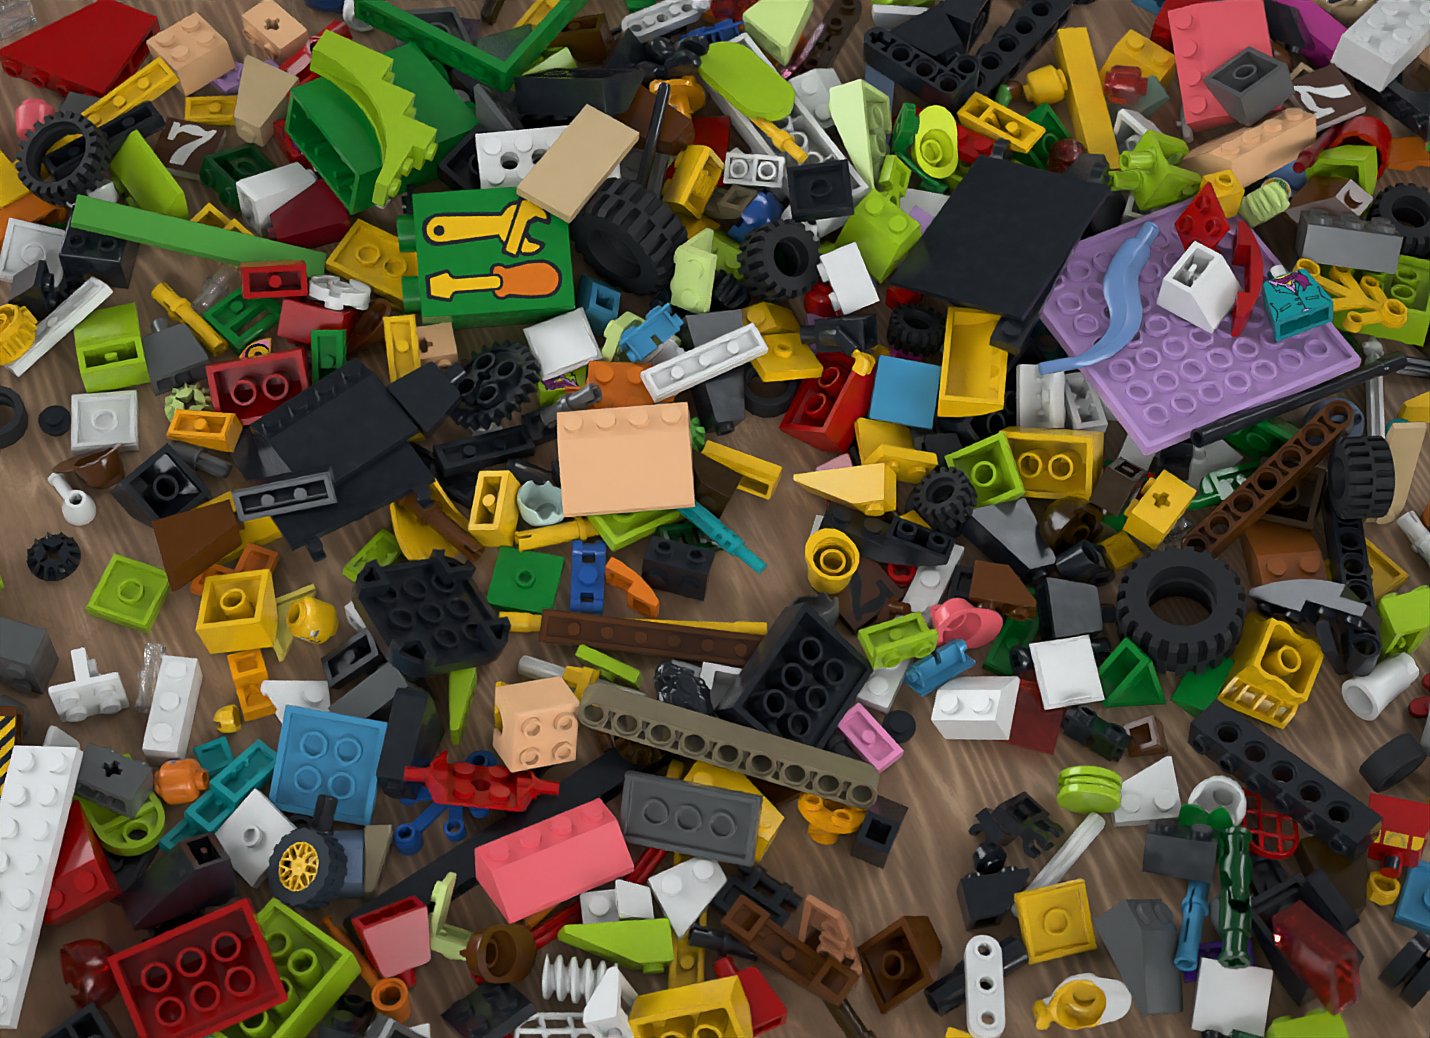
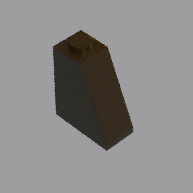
[1294,835,1367,917]

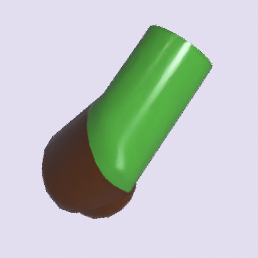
[994,80,1023,108]

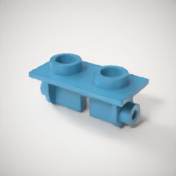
[618,303,683,364]
[903,638,976,697]

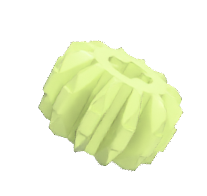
[1238,182,1290,228]

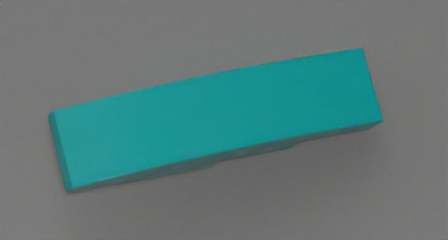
[159,739,277,853]

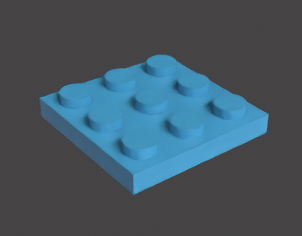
[269,705,388,826]

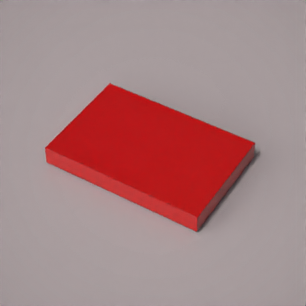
[664,116,731,186]

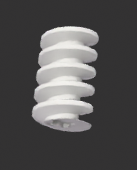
[542,953,619,1004]

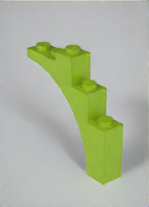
[310,29,438,207]

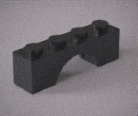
[1354,71,1430,142]

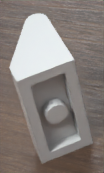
[583,967,639,1038]

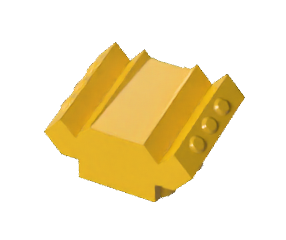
[1215,610,1324,730]

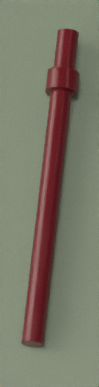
[1293,119,1348,174]

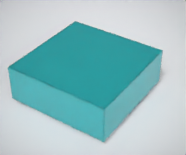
[193,736,235,780]

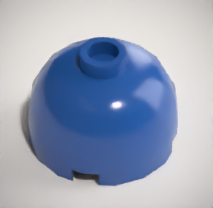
[727,187,784,243]

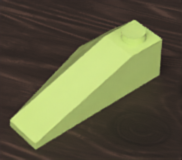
[828,79,892,193]

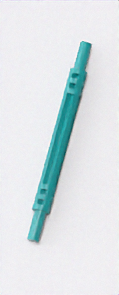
[676,500,767,574]

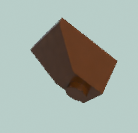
[1280,175,1374,229]
[857,916,943,1014]

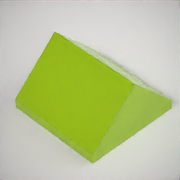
[945,432,1026,516]

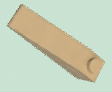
[1363,422,1427,524]

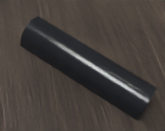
[41,101,166,182]

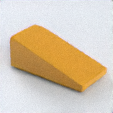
[166,409,242,452]

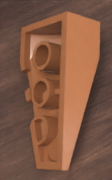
[798,894,862,988]

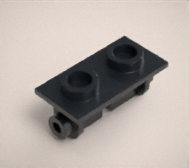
[1059,705,1133,762]

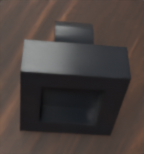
[968,807,1015,847]

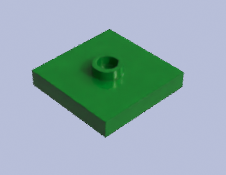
[486,545,565,615]

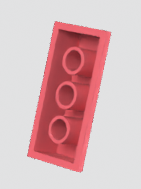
[475,798,634,924]

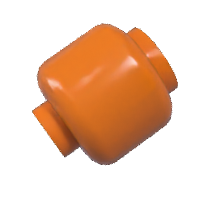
[154,758,209,805]

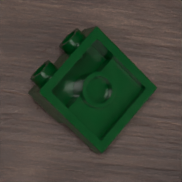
[199,143,278,213]

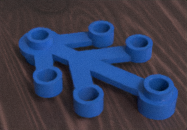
[393,750,498,856]

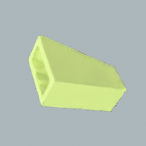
[743,0,814,66]

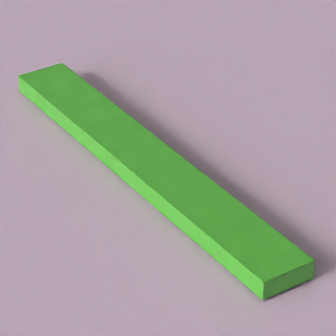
[70,194,327,283]

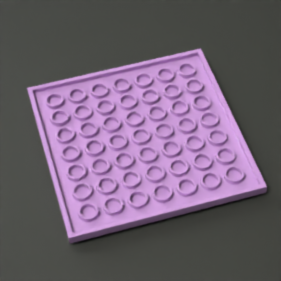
[1039,196,1362,456]

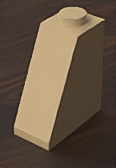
[234,55,300,147]

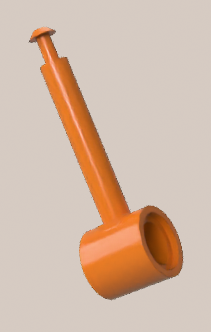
[320,915,412,1024]

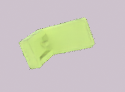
[428,872,474,961]

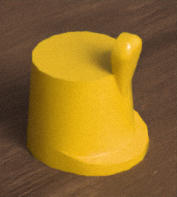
[805,528,859,594]

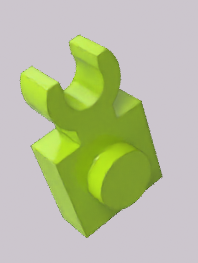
[879,155,911,208]

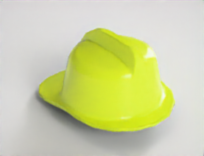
[910,105,958,179]

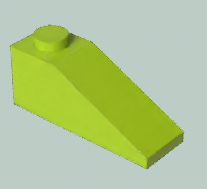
[557,918,674,975]

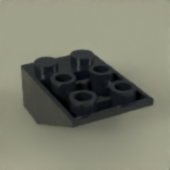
[118,831,239,931]

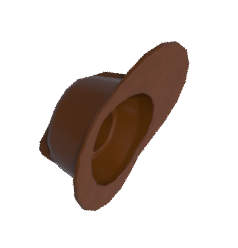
[52,442,126,490]
[459,924,537,983]

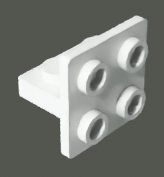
[48,647,129,722]

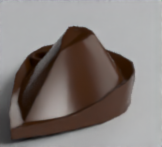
[346,298,404,358]

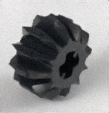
[710,269,752,313]

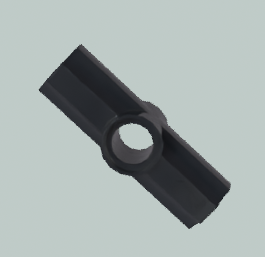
[923,935,1029,1017]

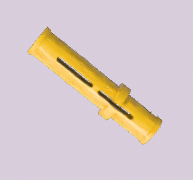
[151,282,228,357]
[514,516,600,552]

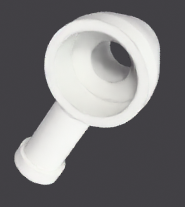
[48,473,96,526]

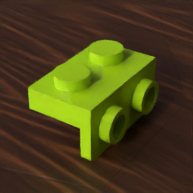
[857,611,939,670]

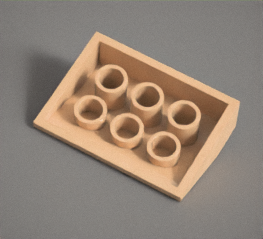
[1177,107,1316,188]
[557,402,695,517]

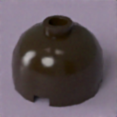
[1039,496,1105,557]

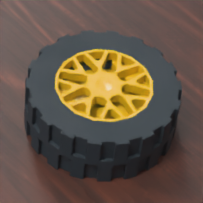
[267,828,348,911]

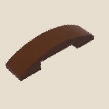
[720,894,860,1007]

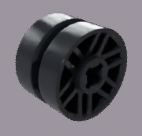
[1377,930,1430,1009]

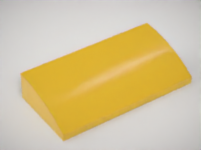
[937,306,1008,417]

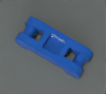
[570,540,606,616]

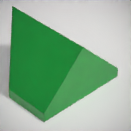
[1097,637,1167,708]

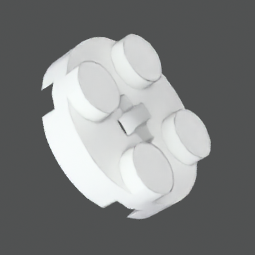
[306,275,371,310]

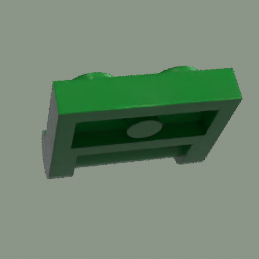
[202,286,282,356]

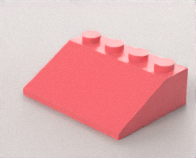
[1168,0,1282,132]

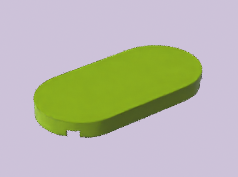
[697,41,795,121]

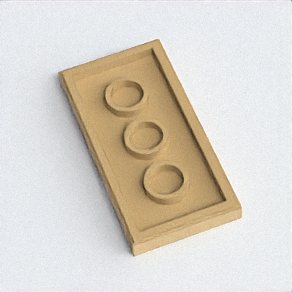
[517,104,639,224]

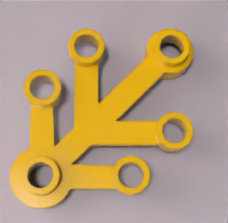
[1292,258,1408,333]

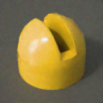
[213,704,241,733]

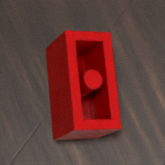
[240,259,308,299]

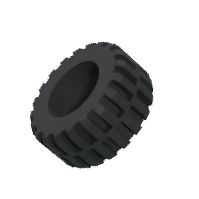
[568,177,689,296]
[1115,546,1246,676]

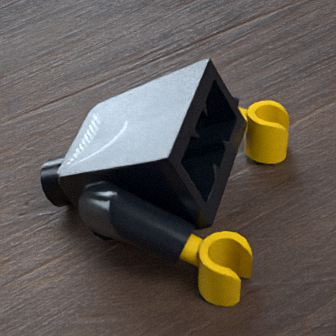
[800,314,890,376]

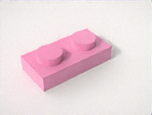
[835,702,904,774]

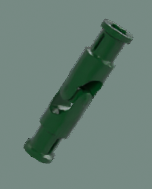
[1218,826,1253,969]

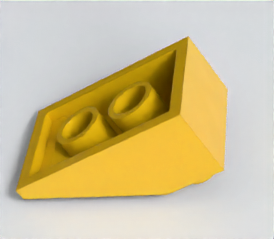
[661,145,725,221]

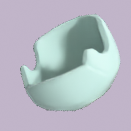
[517,480,564,527]

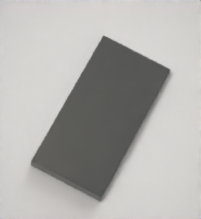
[619,770,763,867]

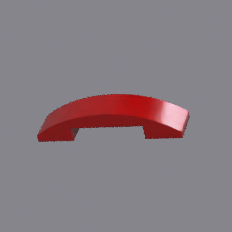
[1231,221,1263,337]

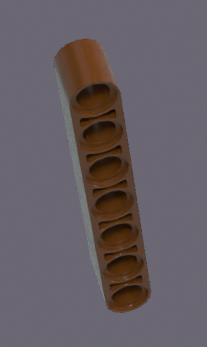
[1180,400,1354,559]

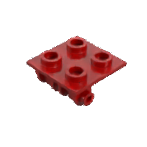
[1174,182,1231,254]

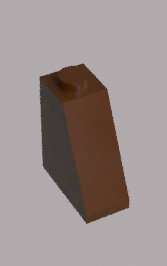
[615,84,696,156]
[151,499,245,592]

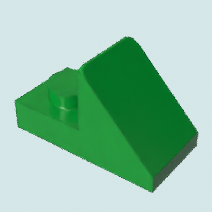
[311,330,349,385]

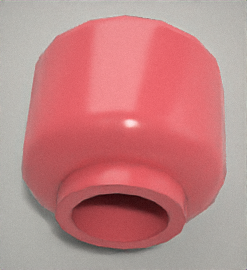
[15,98,55,141]

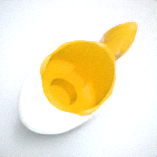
[1032,973,1132,1030]

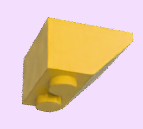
[1099,29,1177,99]
[195,569,279,654]

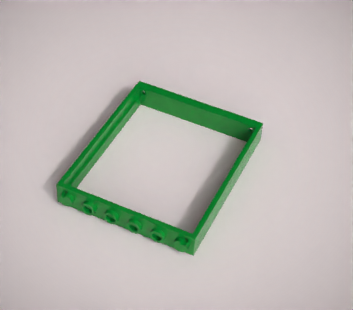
[354,0,589,94]

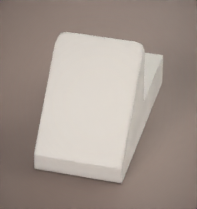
[580,879,654,924]

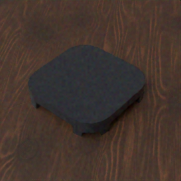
[351,549,511,677]

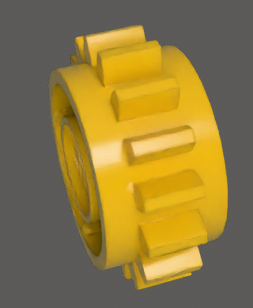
[0,304,38,366]

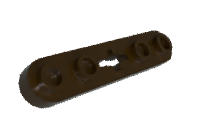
[786,0,862,82]

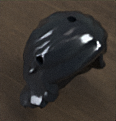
[653,661,723,737]

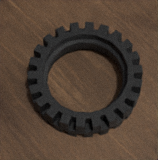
[15,111,111,206]

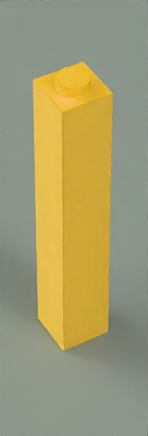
[1053,27,1121,171]

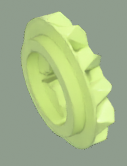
[164,382,214,422]

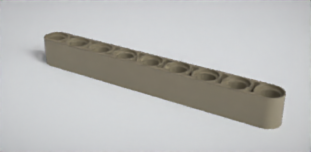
[577,683,880,808]

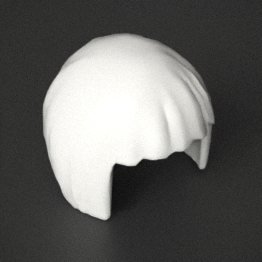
[1188,775,1247,827]

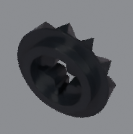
[26,532,81,581]

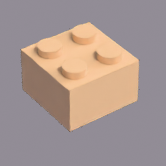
[146,12,236,97]

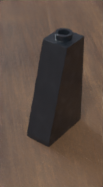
[674,309,745,436]

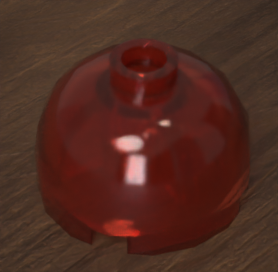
[59,938,120,1010]

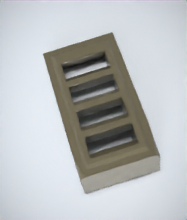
[364,825,394,902]

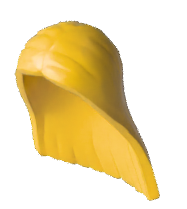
[388,479,474,561]

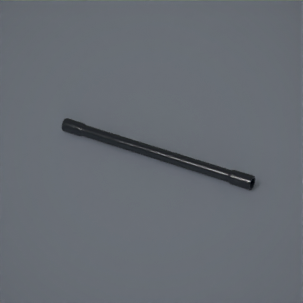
[1190,351,1407,448]

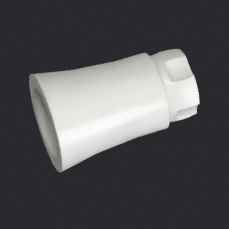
[1342,652,1419,721]

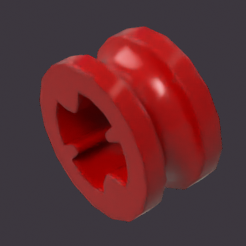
[886,563,917,589]

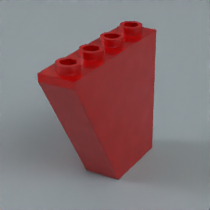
[0,0,161,98]

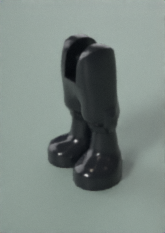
[634,36,710,89]

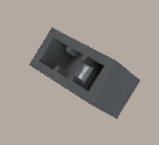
[73,743,154,819]

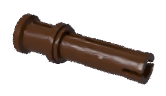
[397,493,485,563]

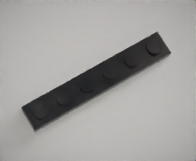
[989,227,1087,356]

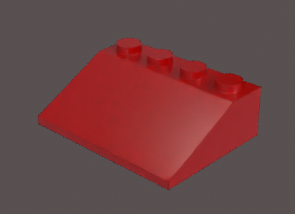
[107,897,289,1038]

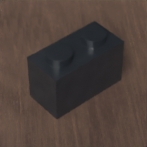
[1142,818,1220,883]

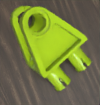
[1106,130,1202,211]

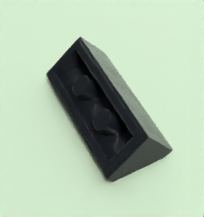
[231,464,338,522]

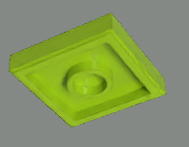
[85,553,171,634]

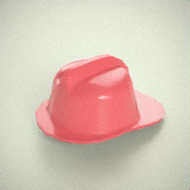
[930,597,1003,649]

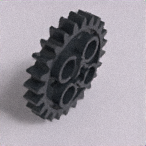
[450,340,541,431]

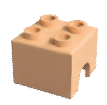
[493,676,580,772]

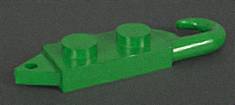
[889,103,920,155]
[1181,460,1261,510]

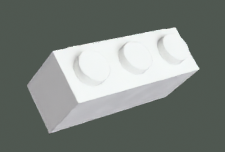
[142,655,203,767]

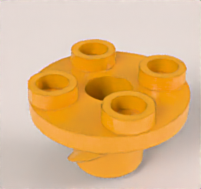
[649,75,705,120]
[798,791,867,845]

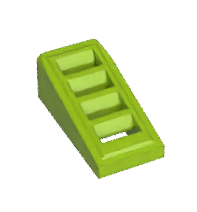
[449,667,477,744]

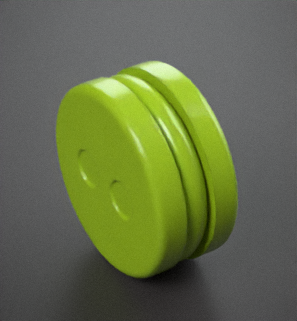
[1057,766,1122,814]

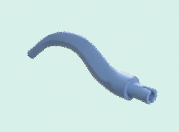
[1038,221,1160,375]

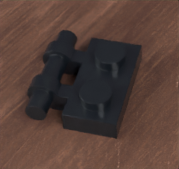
[711,864,803,928]

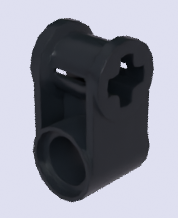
[1055,540,1116,588]

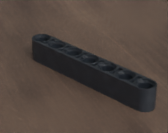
[1321,484,1382,677]

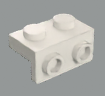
[1016,364,1066,428]

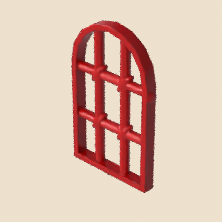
[1241,787,1300,860]

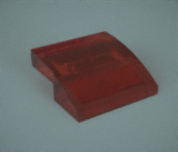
[995,674,1065,756]

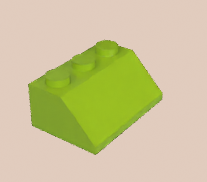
[109,129,190,221]

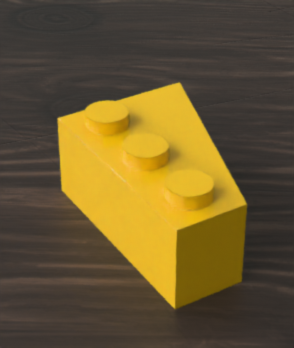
[683,760,784,863]

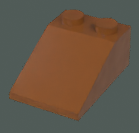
[1239,520,1328,603]

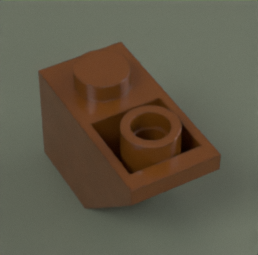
[969,560,1037,621]

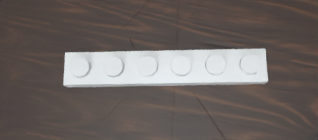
[856,544,964,714]

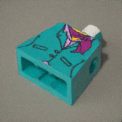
[1262,265,1333,342]

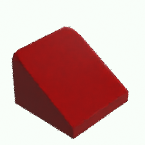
[885,286,923,310]

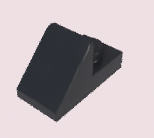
[321,627,383,690]

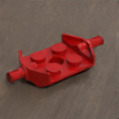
[404,750,559,812]

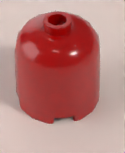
[1329,115,1392,181]

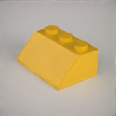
[999,426,1104,502]
[627,975,753,1038]

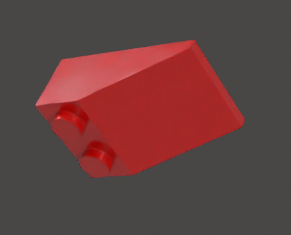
[43,799,122,928]

